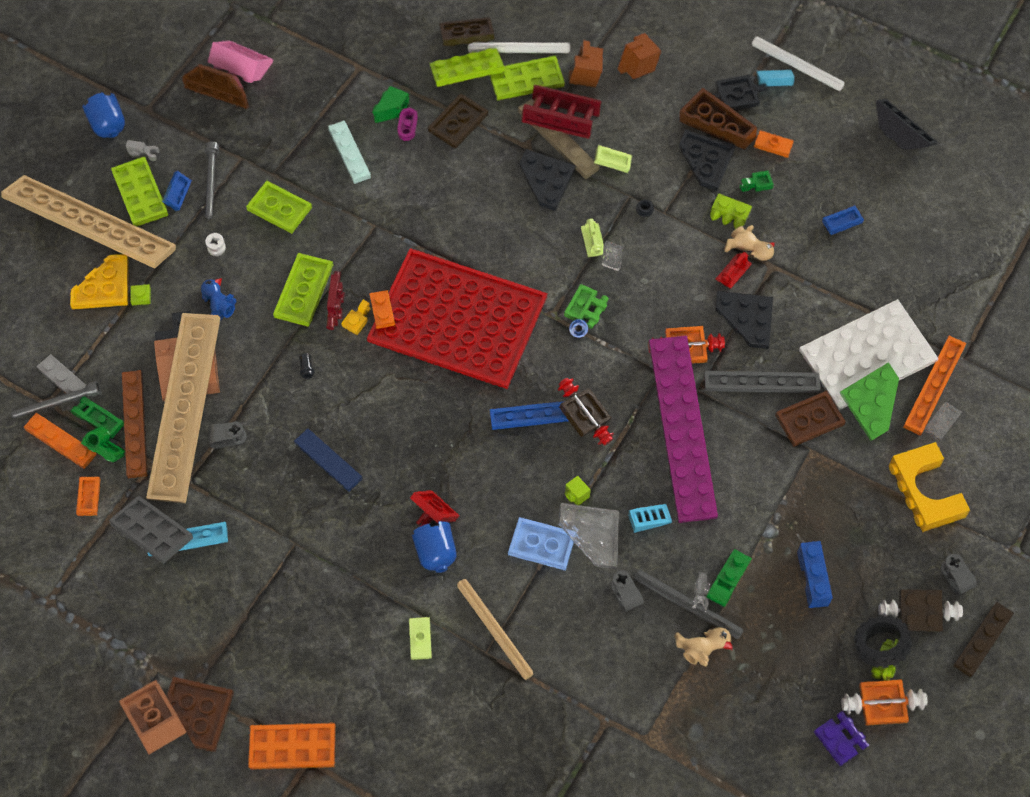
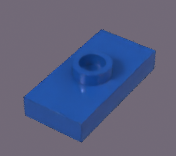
[162,171,191,211]
[822,206,864,235]

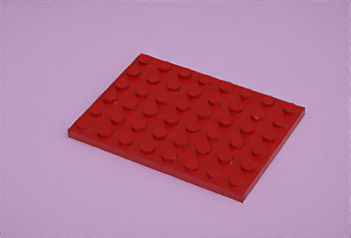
[367,248,547,389]

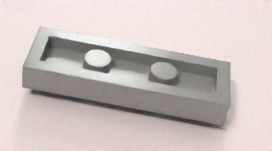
[36,354,86,403]

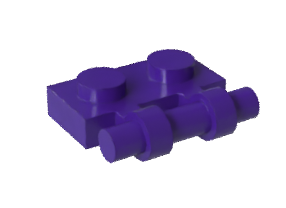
[814,711,869,766]

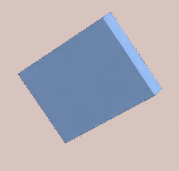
[508,517,576,571]

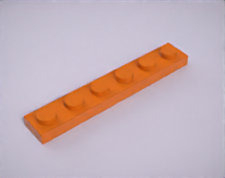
[903,336,966,436]

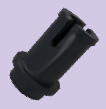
[299,353,315,379]

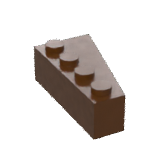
[679,88,757,150]

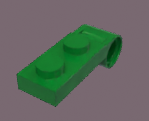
[706,549,752,607]

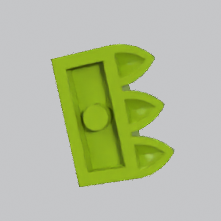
[710,194,752,229]

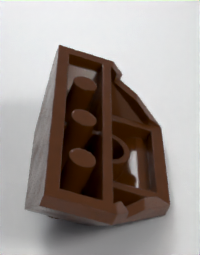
[182,64,249,109]

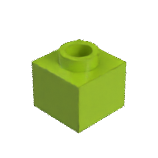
[565,476,590,506]

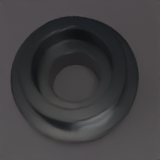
[636,199,654,217]

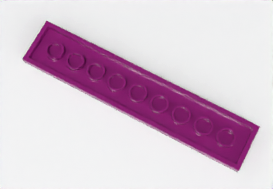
[649,335,718,523]

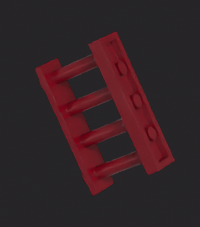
[521,84,602,139]

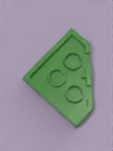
[839,362,899,441]

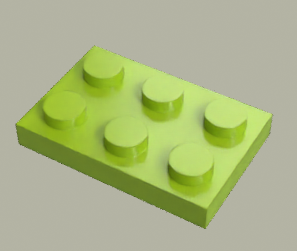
[246,181,312,234]

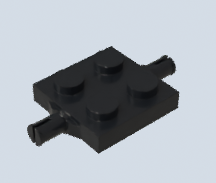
[713,74,767,111]

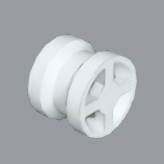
[205,233,226,256]

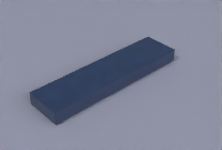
[294,429,363,492]

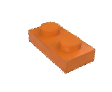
[369,290,395,329]

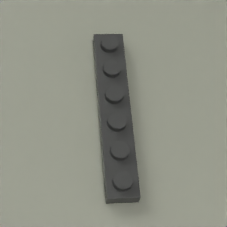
[704,371,820,393]

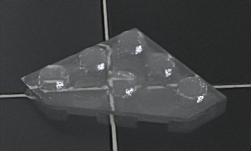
[559,503,619,569]

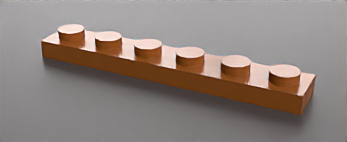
[122,370,148,479]

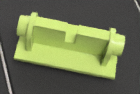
[581,219,606,258]

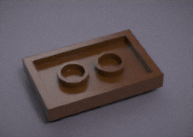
[775,391,845,447]

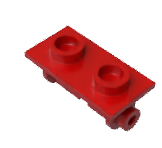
[716,252,752,289]

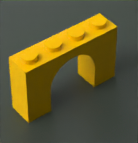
[889,442,970,532]

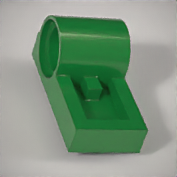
[81,427,125,462]

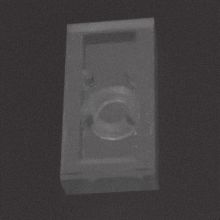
[602,240,623,271]
[924,402,962,442]

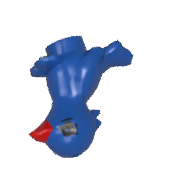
[201,278,236,320]

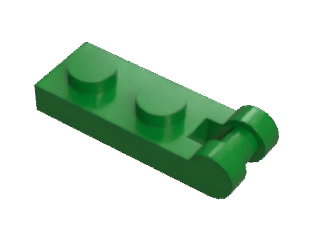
[70,396,124,439]

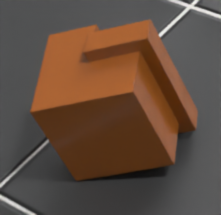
[618,33,662,79]
[569,40,603,88]

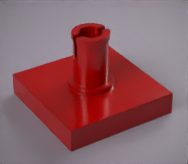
[410,490,460,527]

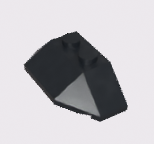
[876,98,938,150]

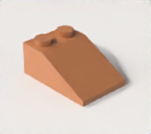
[119,680,187,754]

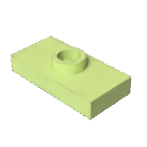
[594,145,632,173]
[409,617,432,660]

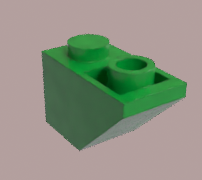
[372,86,410,123]

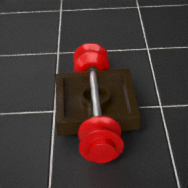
[558,378,614,446]

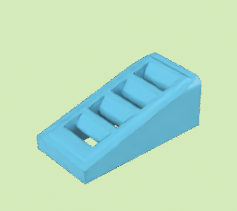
[628,504,672,533]

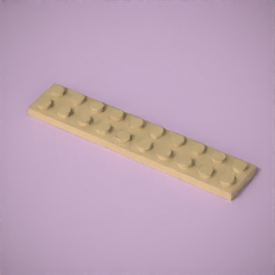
[1,175,176,269]
[146,313,220,503]

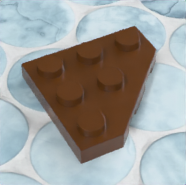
[167,677,234,752]

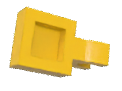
[341,300,371,335]

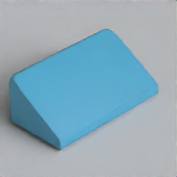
[757,70,794,86]

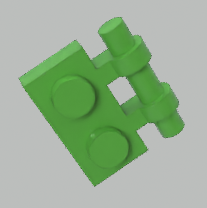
[564,284,609,329]

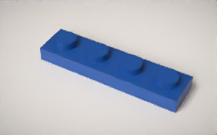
[490,401,568,430]

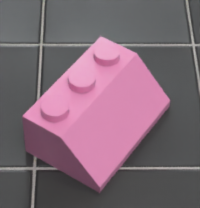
[208,41,273,83]

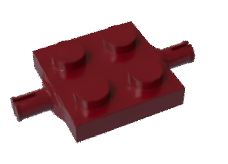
[326,271,345,330]

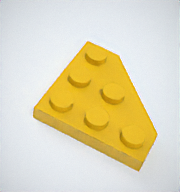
[70,254,129,310]

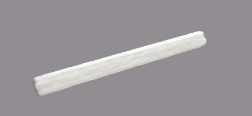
[752,37,844,91]
[468,42,570,53]

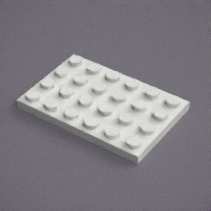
[799,299,938,410]

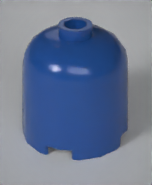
[83,93,125,138]
[412,522,456,573]

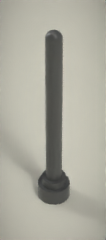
[205,142,220,220]
[11,380,102,418]

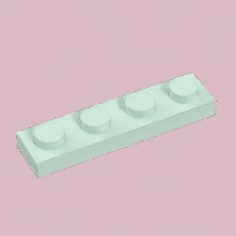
[328,120,371,184]

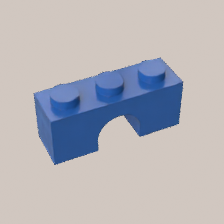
[797,541,833,608]

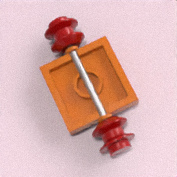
[648,326,725,364]

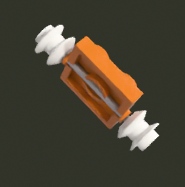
[841,680,927,725]

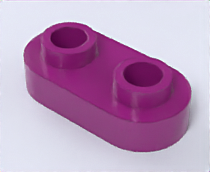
[397,108,418,141]

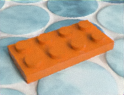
[249,723,335,769]

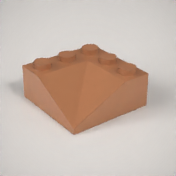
[154,338,220,401]

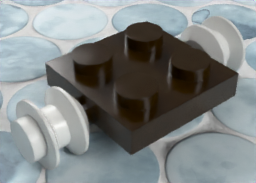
[878,590,963,632]

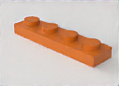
[24,413,97,469]

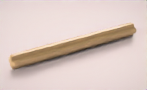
[457,579,533,680]

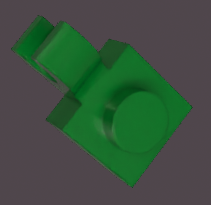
[739,170,774,192]

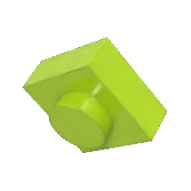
[131,284,151,306]

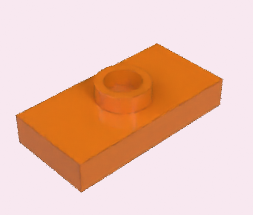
[754,130,794,158]
[76,477,101,516]

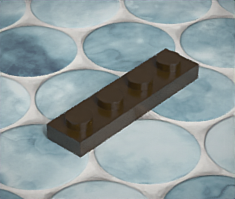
[954,601,1014,678]

